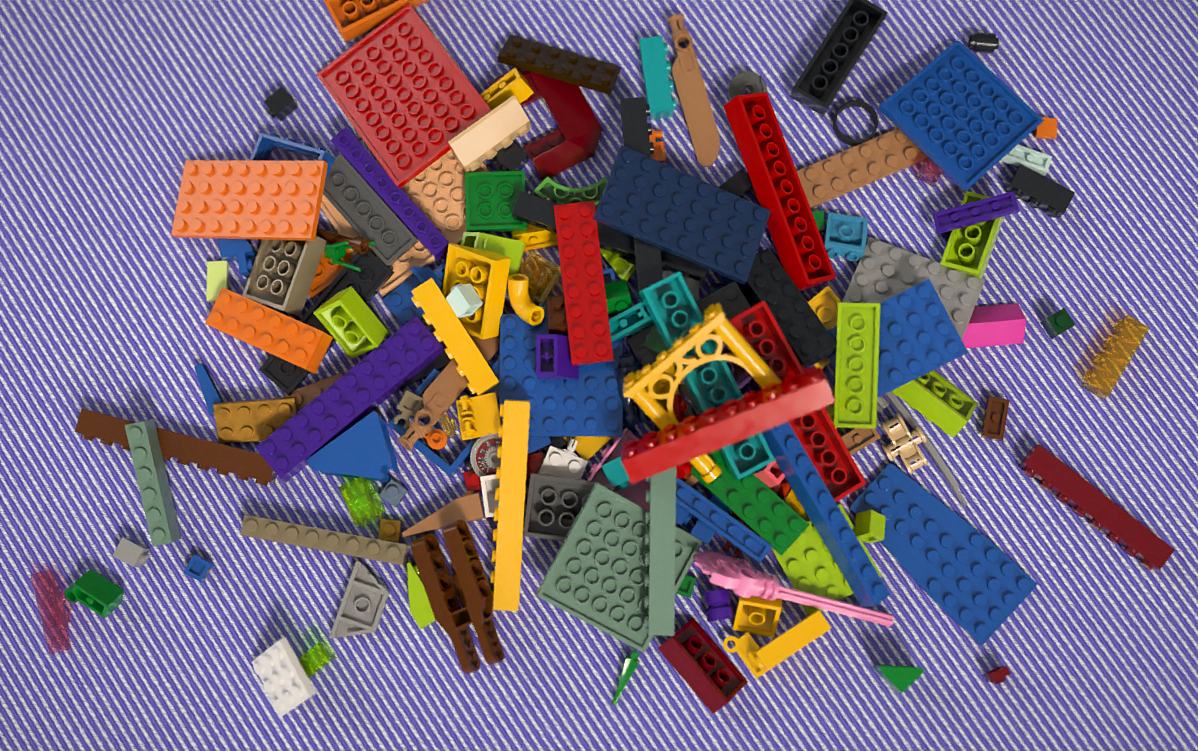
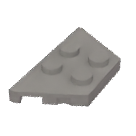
[329,561,390,638]

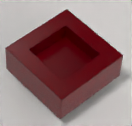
[983,665,1011,684]

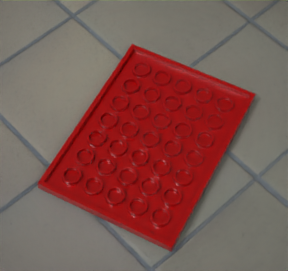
[316,3,492,188]

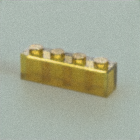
[1081,315,1150,399]

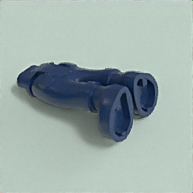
[618,354,651,426]

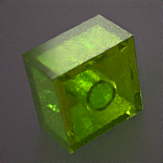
[339,477,386,528]

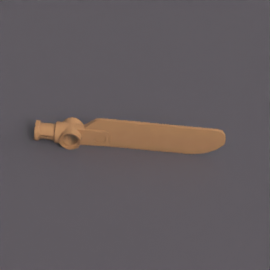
[667,14,720,167]
[397,333,500,451]

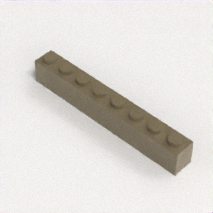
[240,515,410,566]

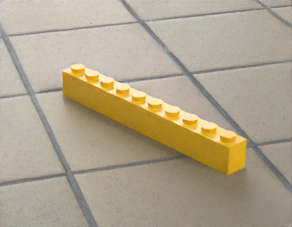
[491,400,531,611]

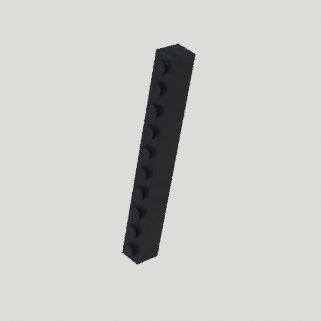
[620,97,666,300]
[512,191,709,283]

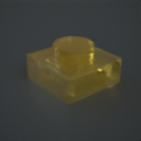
[439,414,458,439]

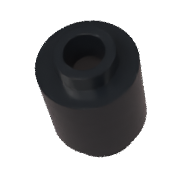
[968,32,999,53]

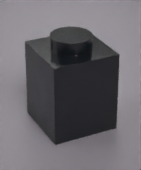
[263,86,298,122]

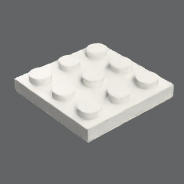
[252,637,316,717]

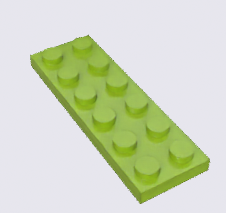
[834,303,881,429]

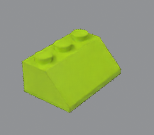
[313,286,389,359]

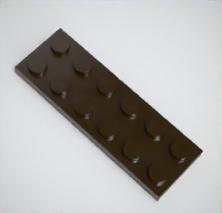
[498,34,622,95]

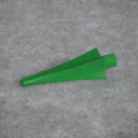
[612,650,640,705]

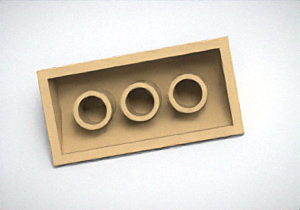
[448,95,531,172]

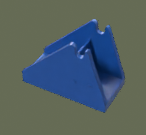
[306,411,400,482]

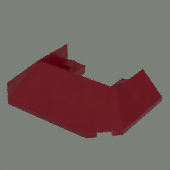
[488,68,603,181]

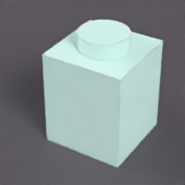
[446,283,483,318]

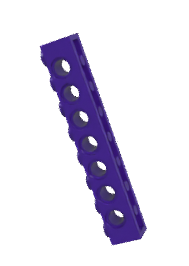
[330,127,450,262]

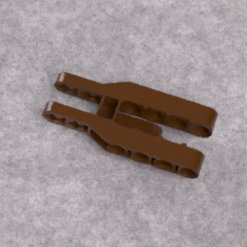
[411,520,504,674]

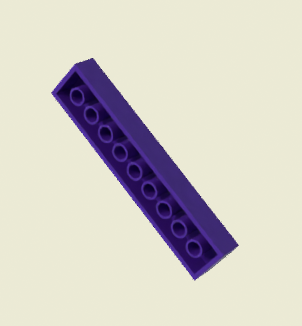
[255,316,444,483]

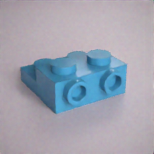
[823,212,868,262]

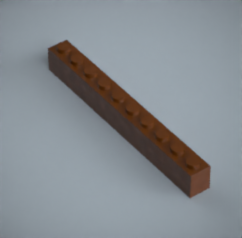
[75,409,277,486]

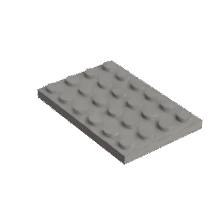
[842,237,985,340]

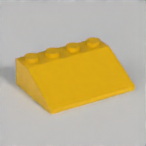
[442,243,511,340]

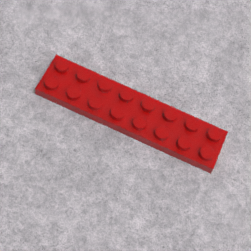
[554,201,614,366]

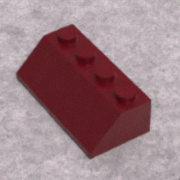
[658,618,748,714]

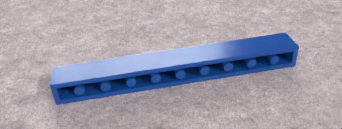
[761,422,890,607]

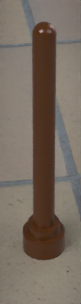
[316,228,370,254]

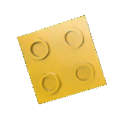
[456,392,501,441]

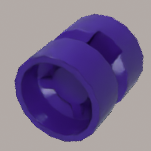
[702,588,734,622]

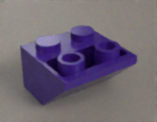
[536,335,579,380]

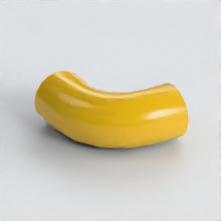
[508,274,544,326]

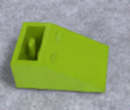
[461,232,526,277]

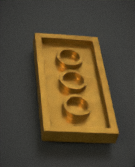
[213,396,298,444]

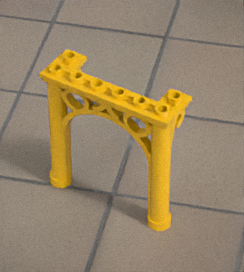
[623,303,782,483]

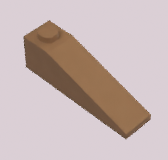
[402,491,486,538]

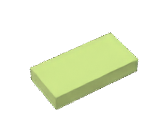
[206,261,229,302]

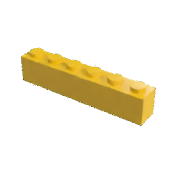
[411,278,500,396]

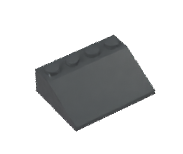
[523,473,614,541]

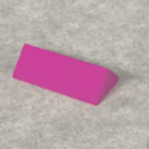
[962,303,1026,348]

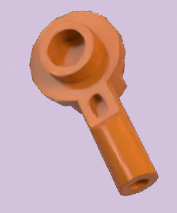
[408,427,448,450]

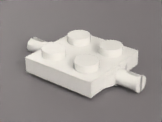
[538,438,588,480]

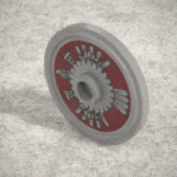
[470,433,502,477]

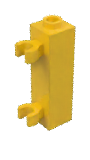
[754,610,831,671]

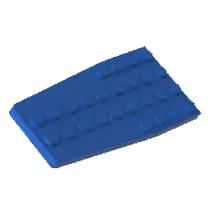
[849,464,1038,646]

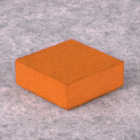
[1035,117,1057,140]

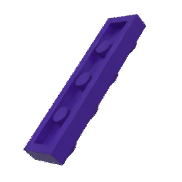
[932,191,1019,234]

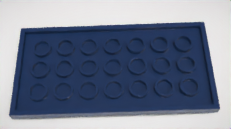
[593,145,771,285]

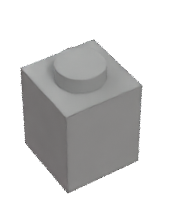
[112,537,150,568]

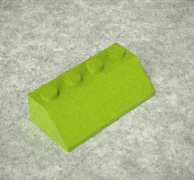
[940,191,1004,278]
[891,370,978,438]

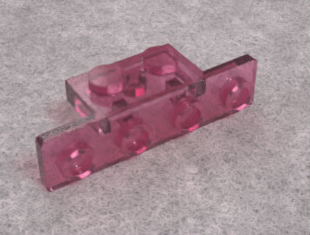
[30,570,71,655]

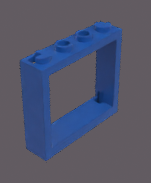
[249,133,335,181]
[387,368,480,478]

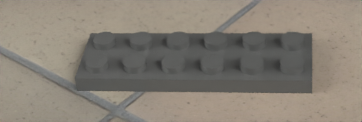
[323,153,419,267]

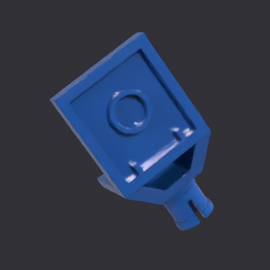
[382,261,446,326]

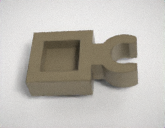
[393,390,423,429]

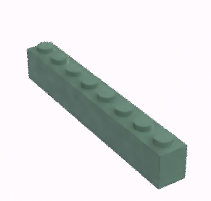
[644,466,676,636]

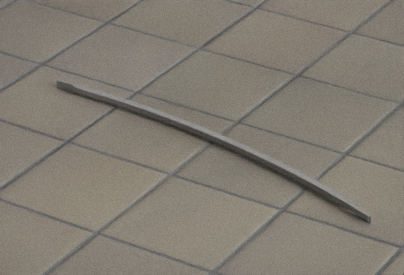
[806,300,968,507]

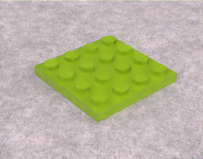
[771,503,882,616]

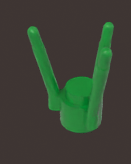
[324,241,376,271]

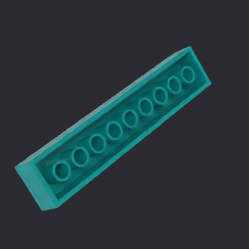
[639,271,775,480]

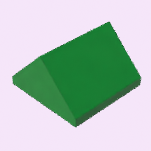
[873,665,924,693]

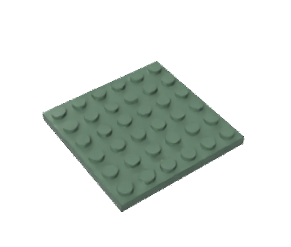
[535,483,703,653]

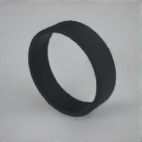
[833,100,878,146]

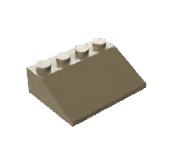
[242,236,327,317]

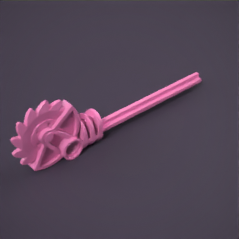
[693,549,894,627]

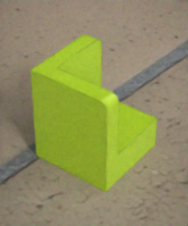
[854,510,886,544]

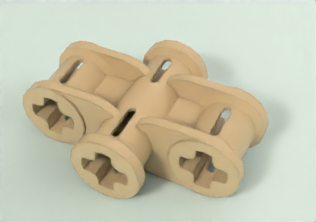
[880,413,929,475]

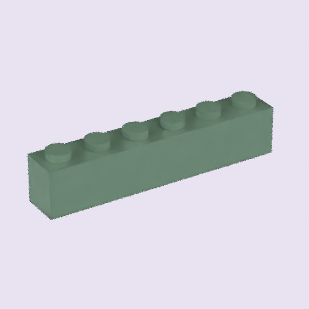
[125,419,181,547]

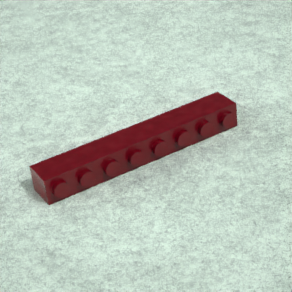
[1018,444,1175,571]

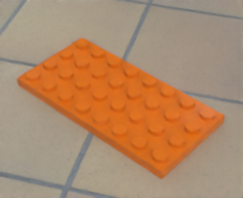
[171,160,328,241]

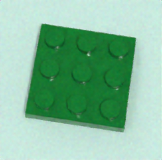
[465,171,527,232]

